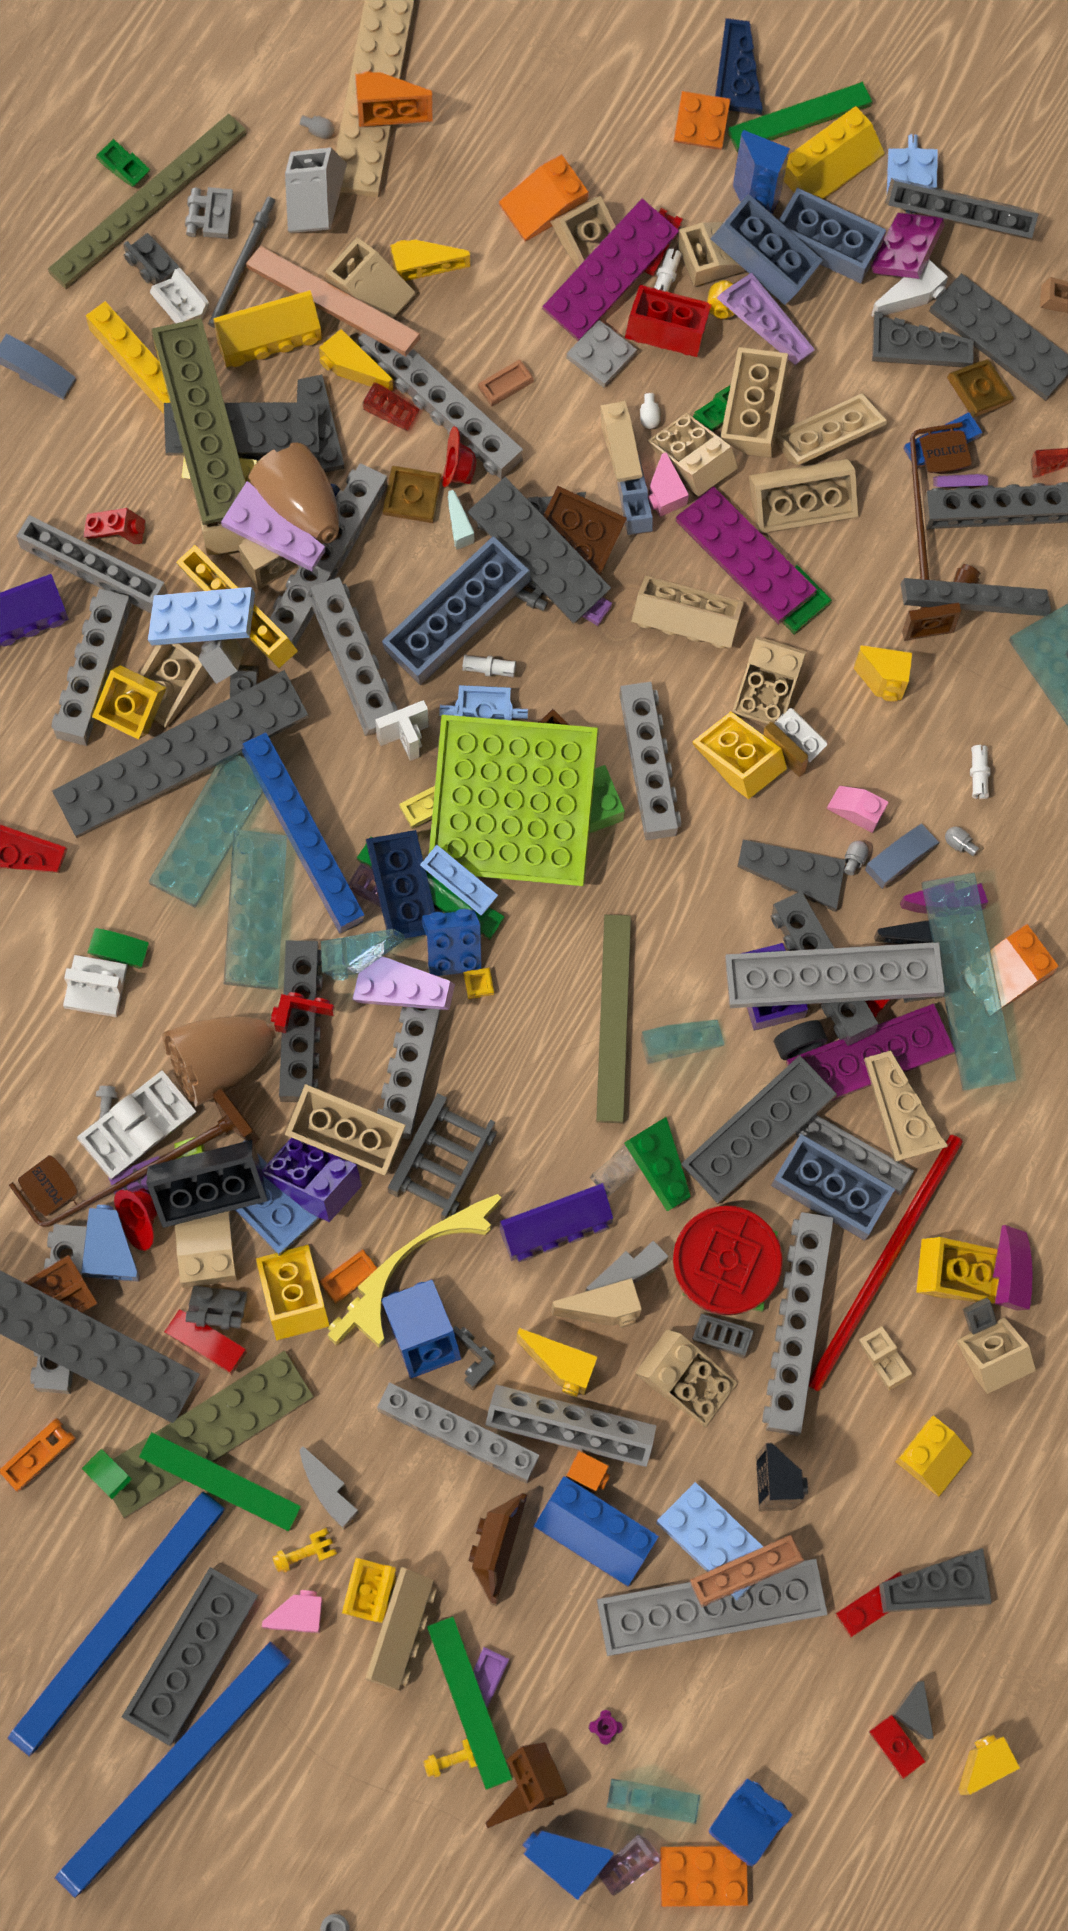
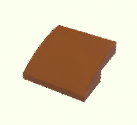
[23,1254,97,1312]

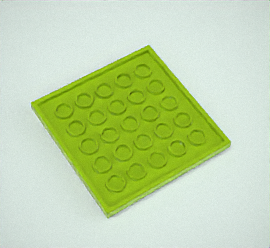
[427,715,599,886]

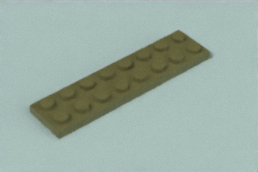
[151,318,245,525]
[113,1350,314,1519]

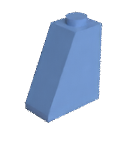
[82,1205,140,1282]

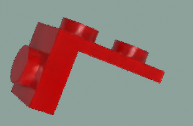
[83,508,146,545]
[271,992,335,1033]

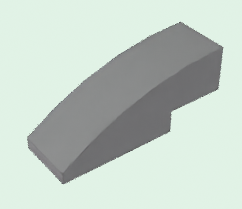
[586,1241,668,1292]
[299,1447,358,1530]

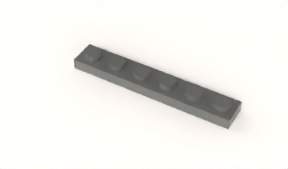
[900,578,1051,616]

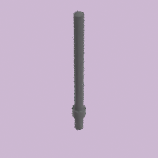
[208,197,276,328]

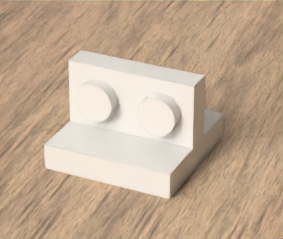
[375,700,428,761]
[63,955,127,1017]

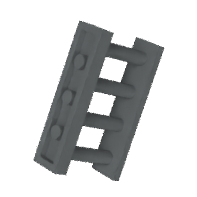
[388,1093,497,1220]

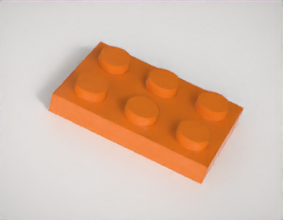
[660,1846,748,1907]

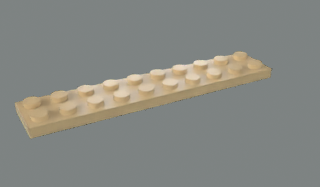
[336,0,415,198]

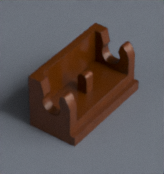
[507,1742,568,1812]

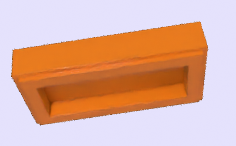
[319,1249,378,1305]

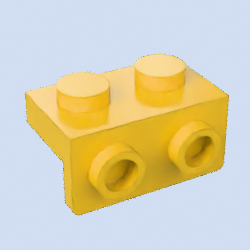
[342,1558,396,1623]

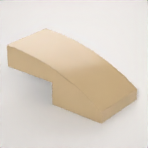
[859,1327,912,1391]

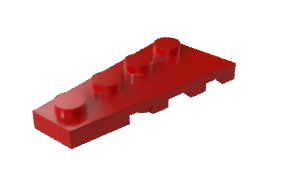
[0,825,68,873]

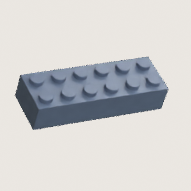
[382,536,531,685]

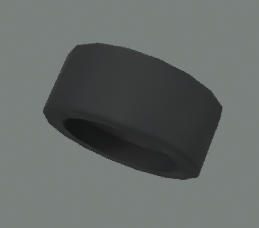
[773,1020,828,1061]

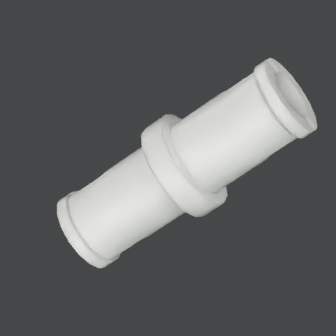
[654,249,682,292]
[462,654,516,678]
[970,745,991,799]

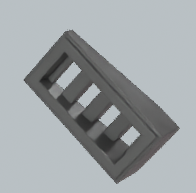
[692,1314,754,1358]

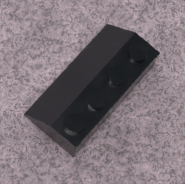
[146,1140,268,1228]
[756,1443,808,1511]

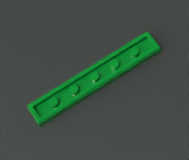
[728,82,872,152]
[357,837,504,940]
[139,1432,301,1532]
[427,1616,512,1790]

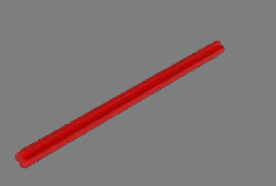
[808,1134,963,1391]

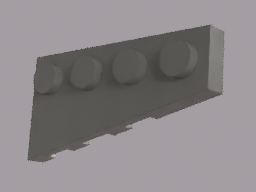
[872,312,973,367]

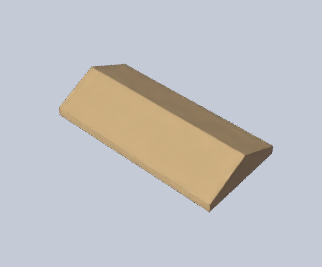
[775,394,887,465]

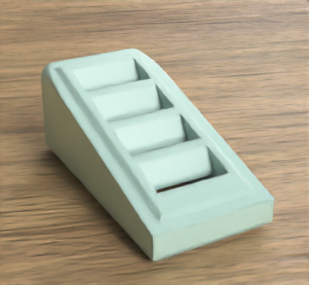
[448,490,474,550]

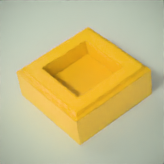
[463,967,494,999]

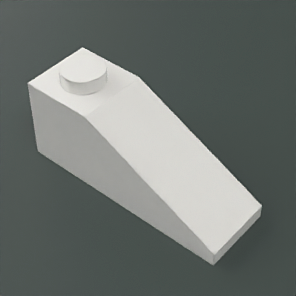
[871,259,948,316]

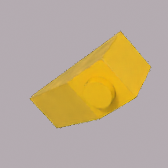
[390,239,470,281]
[319,329,393,393]

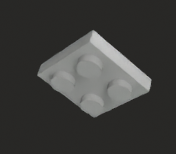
[566,320,637,388]

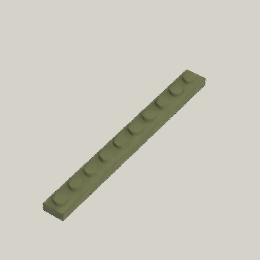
[48,113,246,289]

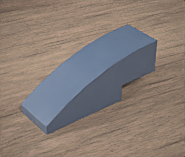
[0,333,76,400]
[617,455,653,535]
[865,823,939,889]

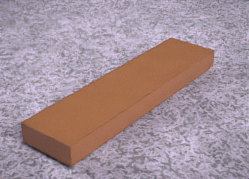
[690,1534,804,1607]

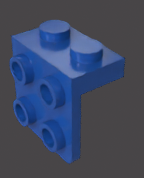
[422,909,481,976]
[709,1778,793,1866]

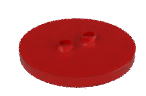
[673,1206,782,1315]

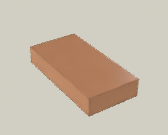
[478,359,534,407]

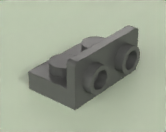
[123,233,179,285]

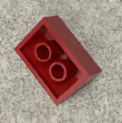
[625,285,711,357]

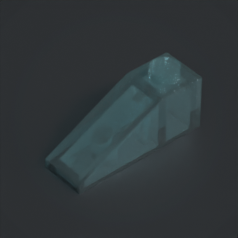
[321,929,405,980]
[640,1020,725,1064]
[607,1779,700,1824]

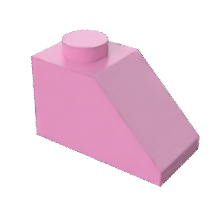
[648,453,689,517]
[827,786,888,833]
[262,1590,323,1633]

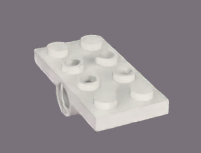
[77,1070,196,1180]

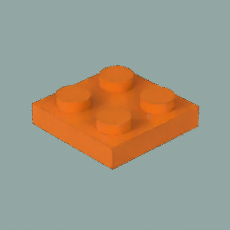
[674,91,730,150]

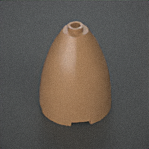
[248,443,339,544]
[162,1017,276,1107]

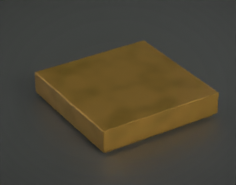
[947,359,1014,418]
[383,465,442,523]
[763,722,808,778]

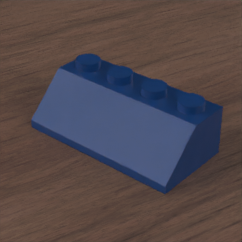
[733,130,790,215]
[534,1476,659,1587]

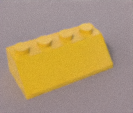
[784,106,885,200]
[213,290,322,368]

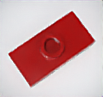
[868,1715,926,1779]

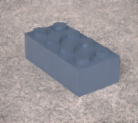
[779,188,886,284]
[710,194,823,305]
[771,1134,895,1241]

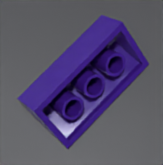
[0,574,69,646]
[500,1183,613,1262]

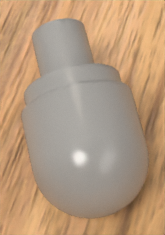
[300,115,334,139]
[945,826,979,857]
[844,841,869,876]

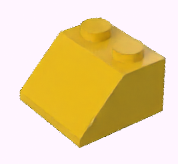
[854,645,912,701]
[895,1415,972,1497]
[958,1734,1020,1795]

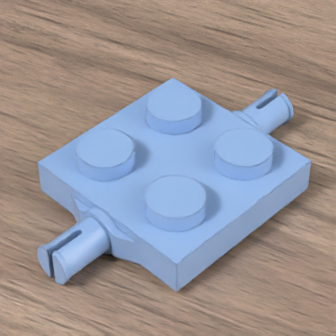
[887,134,938,214]
[439,685,528,720]

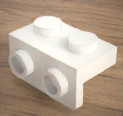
[150,268,209,323]
[774,708,827,762]

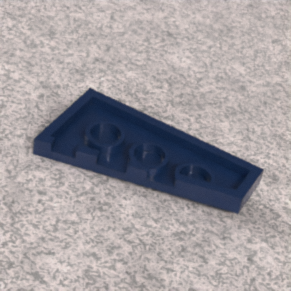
[715,18,763,115]

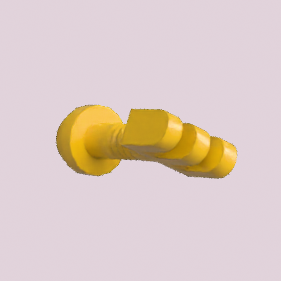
[272,1528,337,1573]
[423,1739,477,1778]

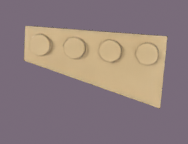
[864,1051,948,1162]

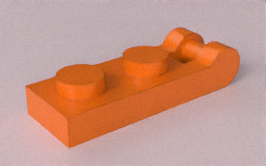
[0,1418,76,1492]

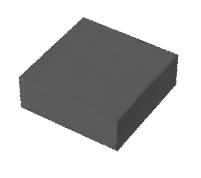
[963,1298,997,1335]

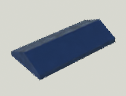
[366,830,435,942]

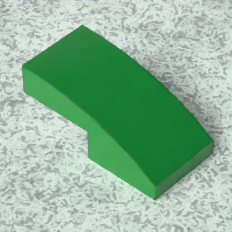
[96,138,150,187]
[693,384,731,432]
[87,928,149,969]
[81,1449,132,1499]

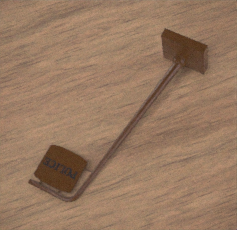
[902,422,972,641]
[9,1088,260,1227]

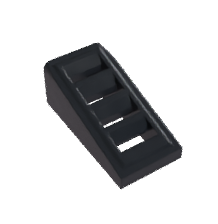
[874,920,933,944]

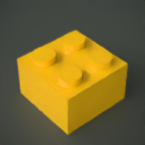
[92,665,167,740]

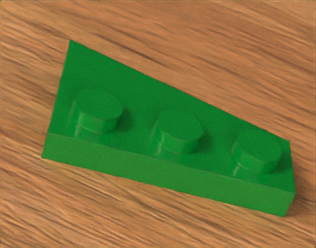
[624,1117,691,1211]

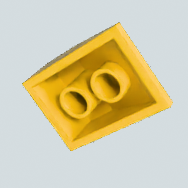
[693,711,787,800]
[916,1237,999,1305]
[256,1245,329,1341]
[516,1328,597,1397]

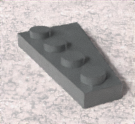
[297,374,345,473]
[737,839,846,912]
[879,1548,992,1613]

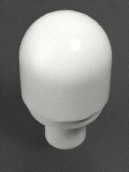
[640,393,660,429]

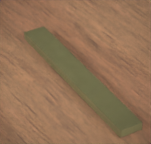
[596,914,631,1124]

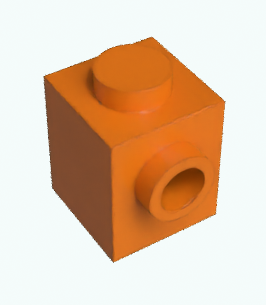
[566,1451,610,1494]

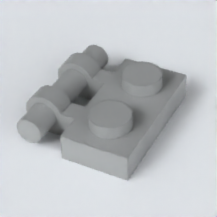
[185,187,233,239]

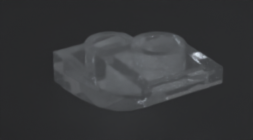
[590,1145,640,1197]

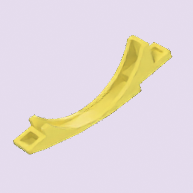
[328,1194,502,1348]

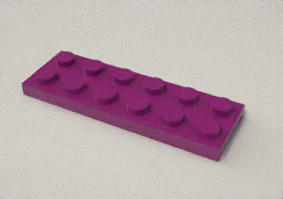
[542,198,679,341]
[676,486,817,625]
[786,1003,955,1101]

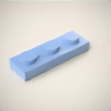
[420,845,498,916]

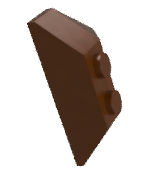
[468,1493,527,1606]

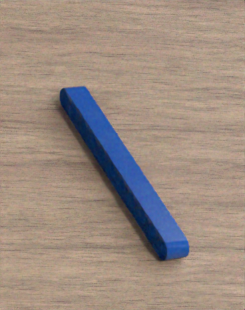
[7,1491,225,1757]
[54,1642,291,1898]

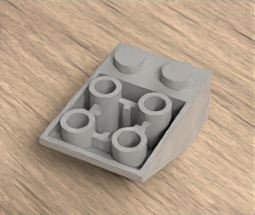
[285,148,347,233]

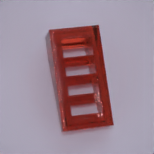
[363,382,420,432]
[1030,448,1068,478]

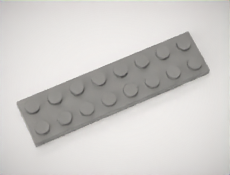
[725,942,945,1008]
[597,1559,828,1656]

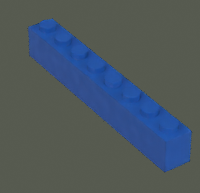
[242,732,364,934]

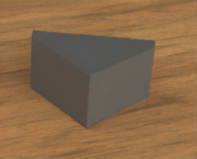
[892,1681,934,1740]

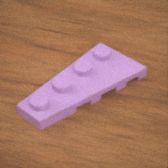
[717,273,815,365]
[221,481,325,572]
[352,950,455,1010]

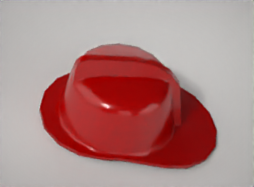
[442,426,477,488]
[114,1188,157,1251]

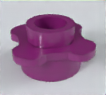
[589,1710,622,1745]

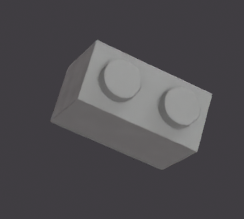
[198,639,244,684]

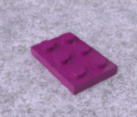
[871,212,945,279]

